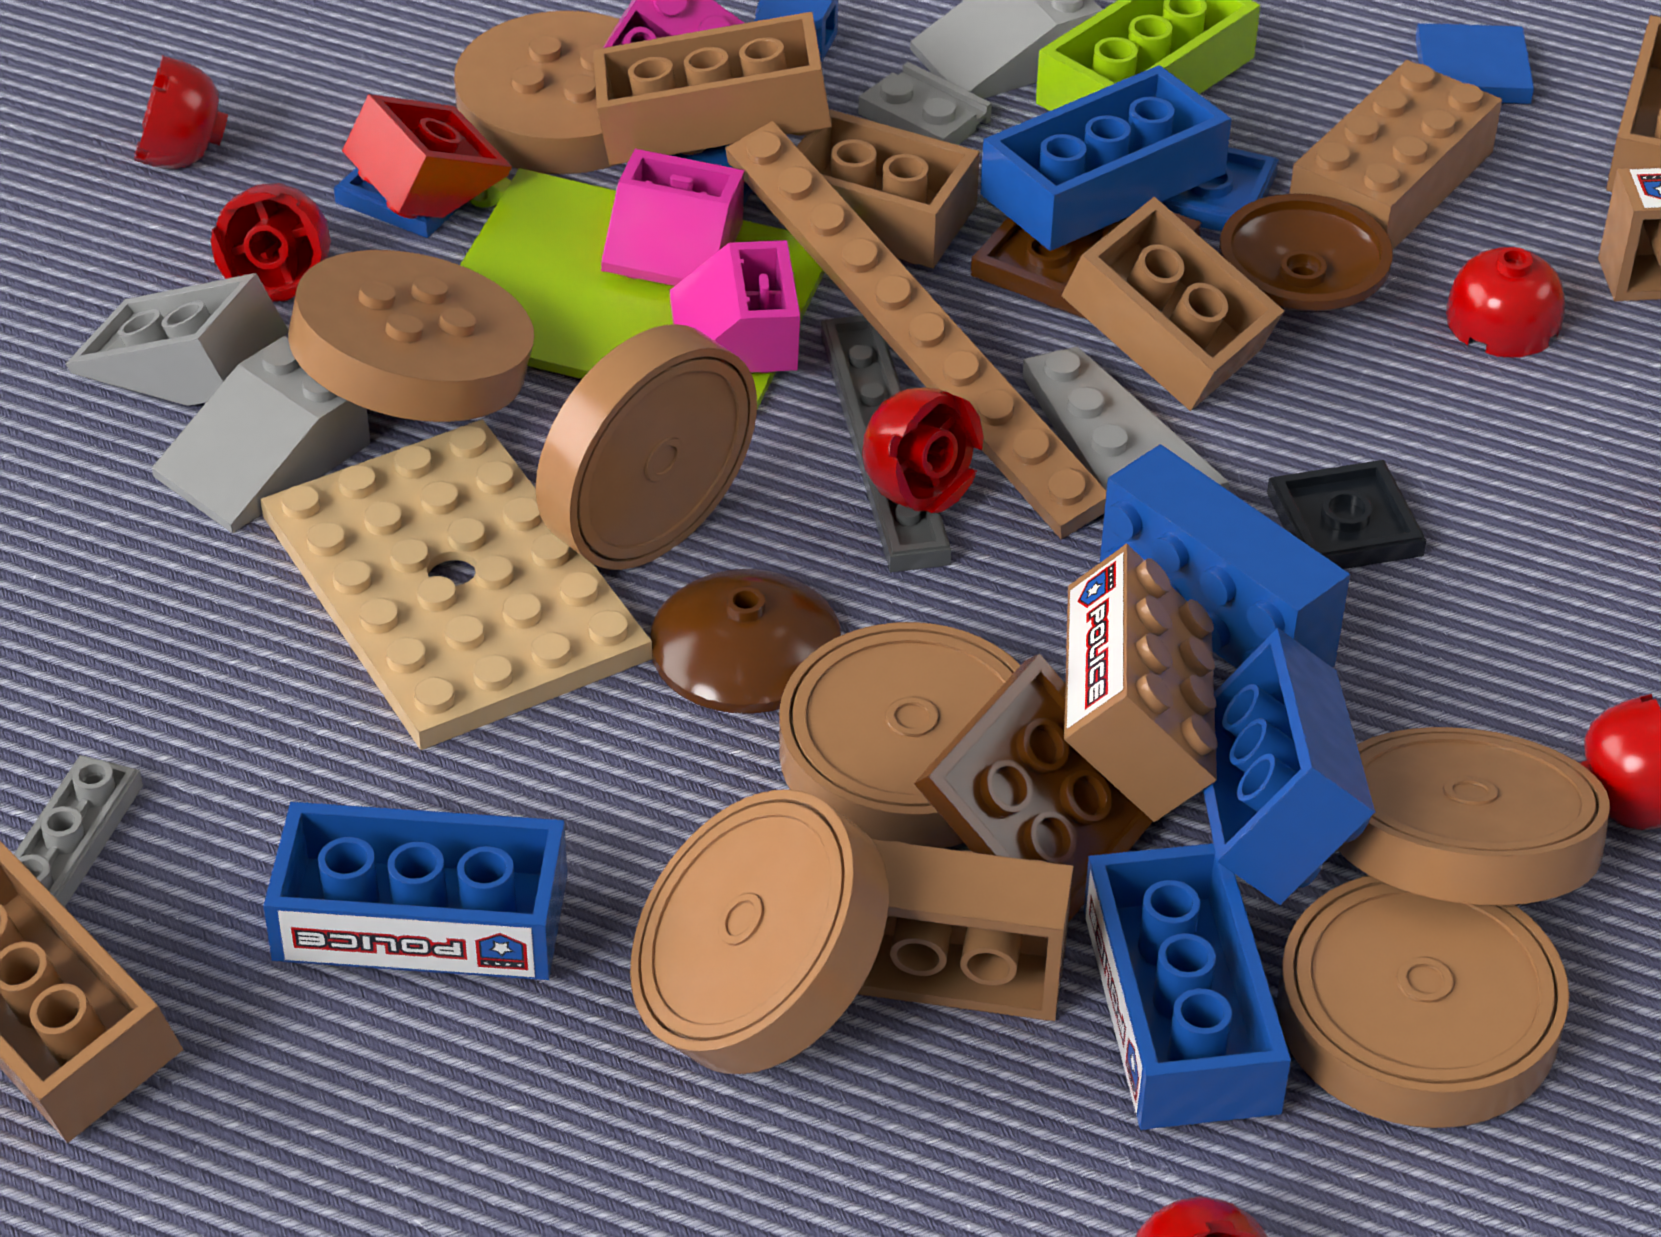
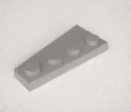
[1022,346,1229,491]

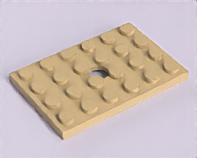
[261,419,652,750]

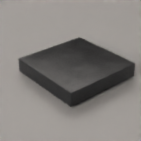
[1267,460,1427,569]

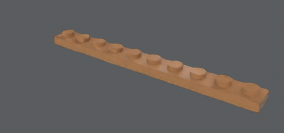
[726,121,1106,540]

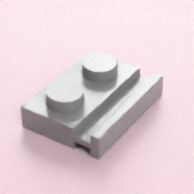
[858,62,992,145]

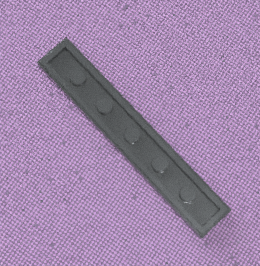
[821,315,951,573]

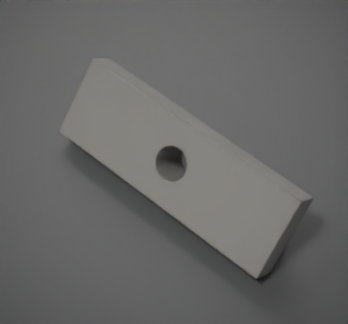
[14,755,143,907]

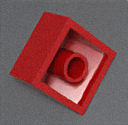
[342,94,512,219]

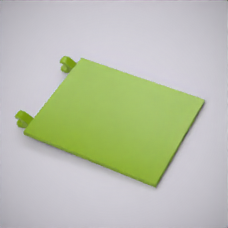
[460,168,825,409]

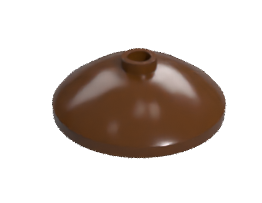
[1219,193,1393,313]
[650,569,841,714]

